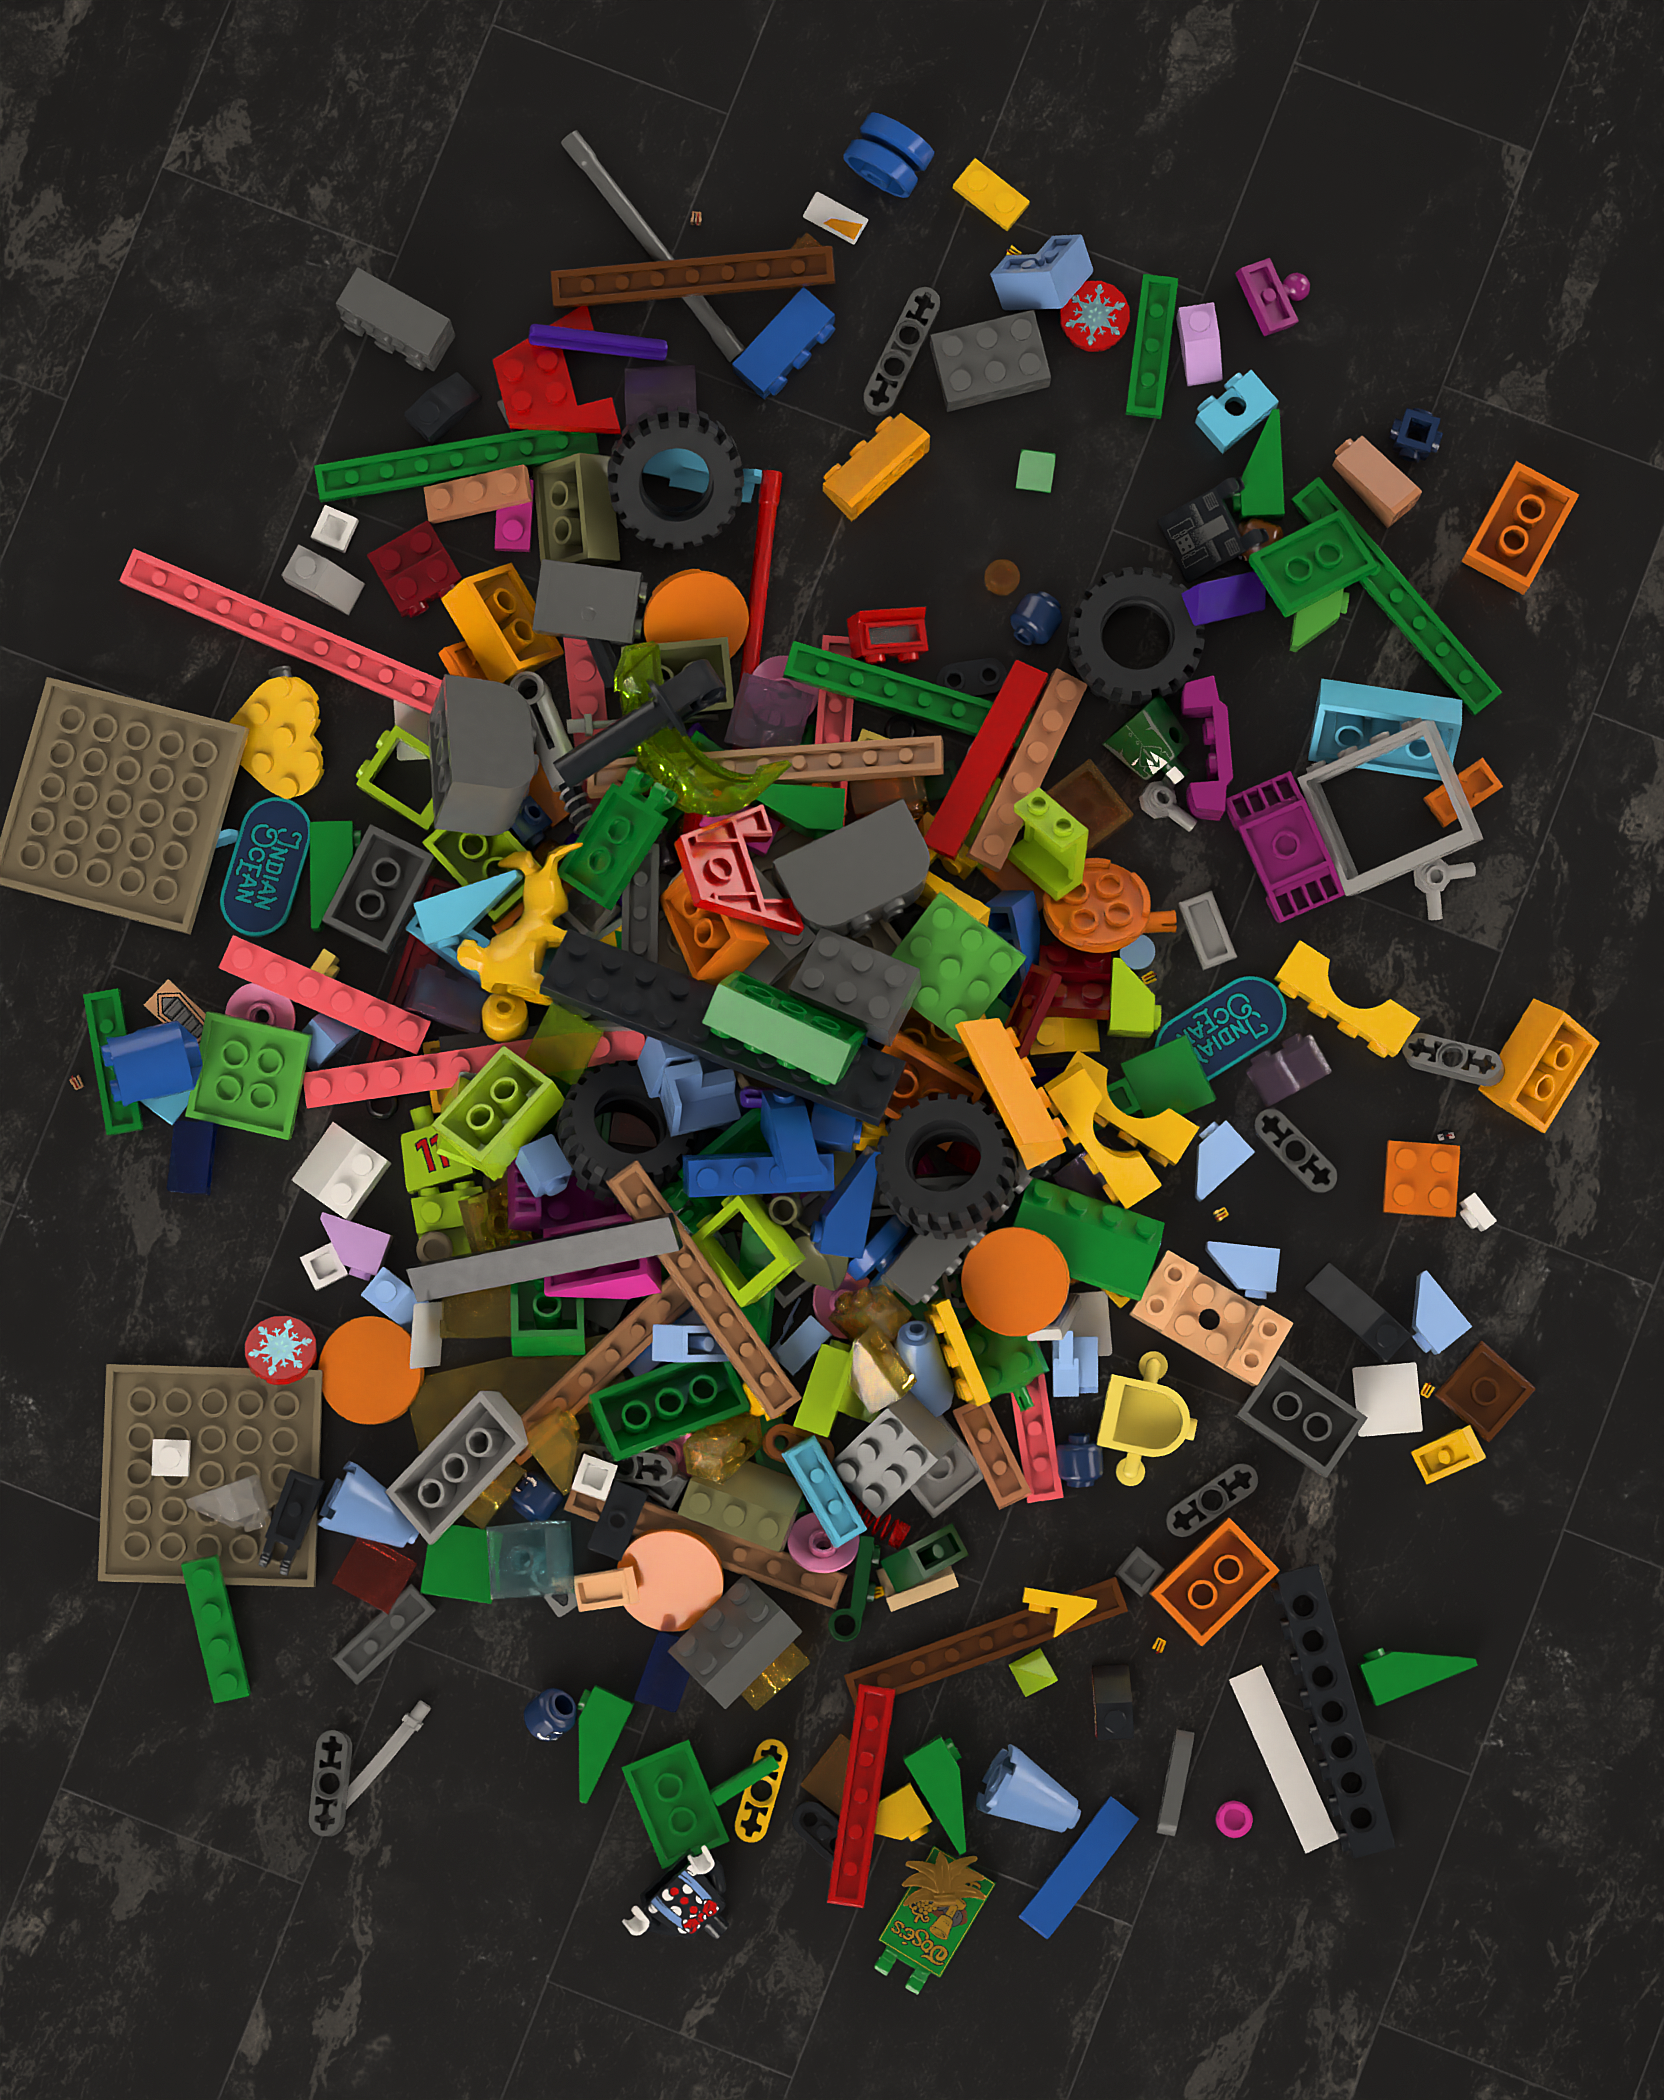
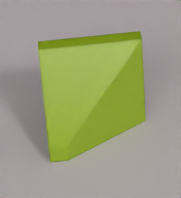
[1009,1648,1058,1697]

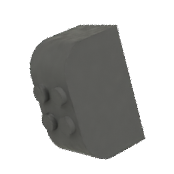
[427,674,539,836]
[771,799,930,938]

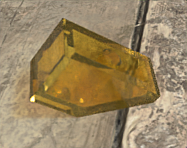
[850,1323,917,1414]
[525,1406,580,1496]

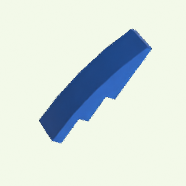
[1018,1796,1139,1939]

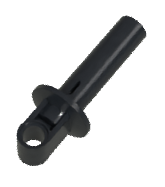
[553,659,727,789]

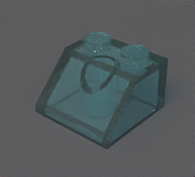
[486,1520,575,1600]

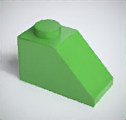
[1289,588,1349,652]

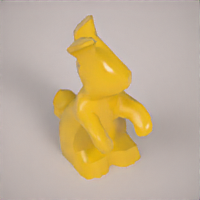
[457,842,583,1006]

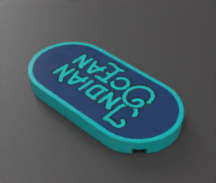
[220,797,310,937]
[1155,976,1287,1081]

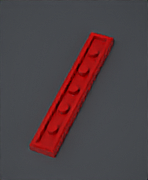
[924,660,1048,861]
[827,1684,896,1908]

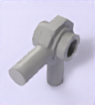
[1139,775,1197,832]
[1413,859,1476,920]

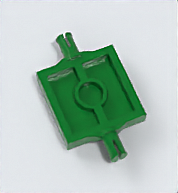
[963,1321,1050,1412]

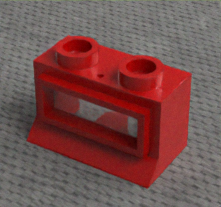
[847,607,929,665]

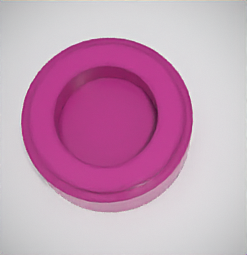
[1215,1800,1253,1838]

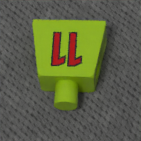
[401,1105,476,1194]

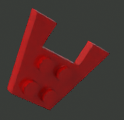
[493,306,621,434]
[674,804,805,936]

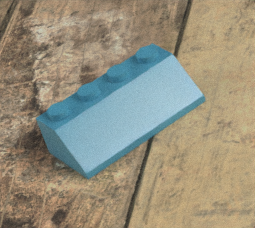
[1308,678,1462,781]

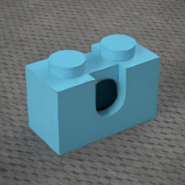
[1195,370,1279,454]

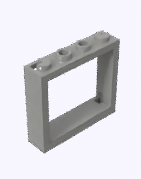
[1297,717,1483,896]

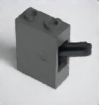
[532,559,648,688]

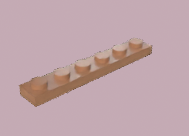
[966,668,1088,872]

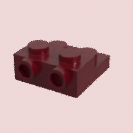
[367,520,463,618]
[1039,941,1111,1020]

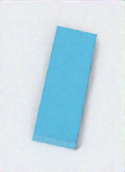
[781,1435,867,1548]

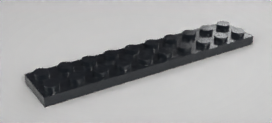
[539,929,906,1127]

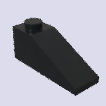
[1304,1263,1412,1363]

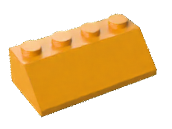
[955,1018,1068,1170]

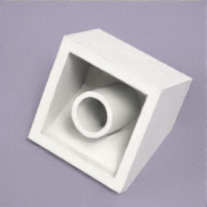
[292,1122,391,1221]

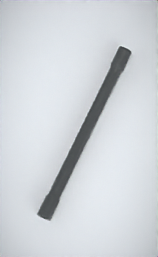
[561,130,746,364]

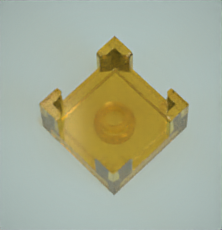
[440,1284,511,1339]

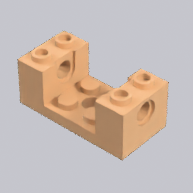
[1129,1250,1293,1387]

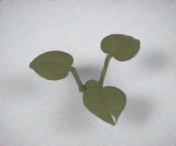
[725,1143,857,1291]

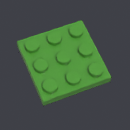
[890,891,1027,1044]
[185,1011,313,1140]

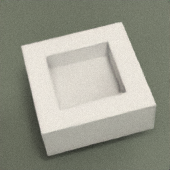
[311,505,359,553]
[1459,1193,1496,1232]
[300,1242,349,1290]
[152,1439,191,1476]
[571,1454,618,1501]

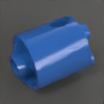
[100,1020,203,1107]

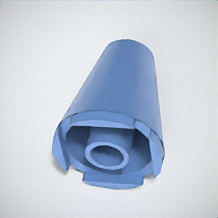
[882,1321,954,1417]
[317,1461,419,1548]
[976,1744,1081,1833]

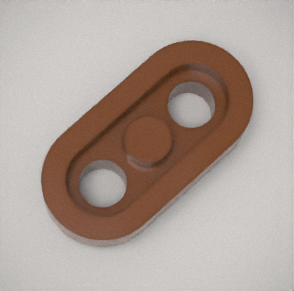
[762,1424,835,1464]

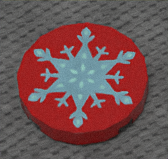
[1060,281,1130,352]
[245,1316,317,1385]

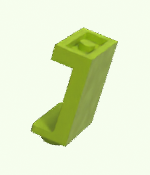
[1007,787,1089,901]

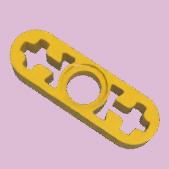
[735,1739,788,1843]

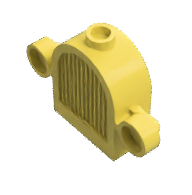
[1096,1351,1198,1486]

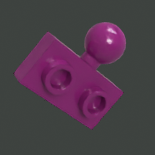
[1235,258,1310,337]

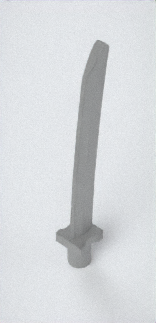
[566,714,719,737]
[319,1700,431,1821]

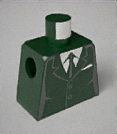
[1103,694,1191,784]

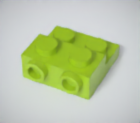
[411,1181,494,1256]

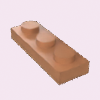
[424,464,532,524]
[952,1402,1032,1510]

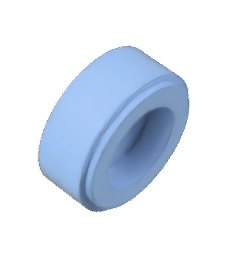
[1119,934,1155,970]

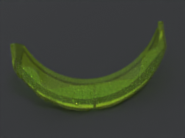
[614,641,792,817]

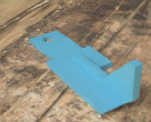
[642,448,762,503]

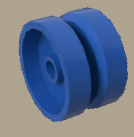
[843,112,934,198]
[847,1215,914,1303]

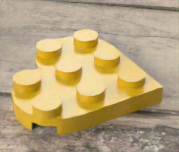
[229,676,324,799]

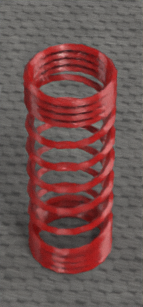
[844,1486,911,1550]

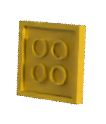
[923,1297,991,1406]

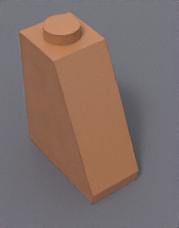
[1332,436,1422,529]

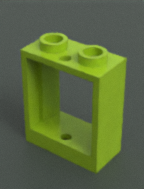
[356,725,434,835]
[691,1194,806,1308]
[793,1339,852,1439]

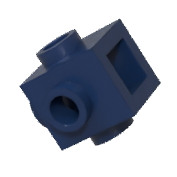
[1389,408,1443,463]
[508,795,553,851]

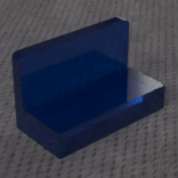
[167,1120,218,1196]
[634,1630,690,1712]

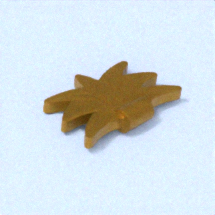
[902,1852,986,1908]

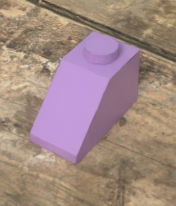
[1176,302,1223,386]
[320,1212,394,1281]

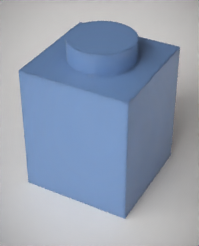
[515,1134,573,1198]

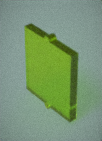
[524,1003,604,1085]

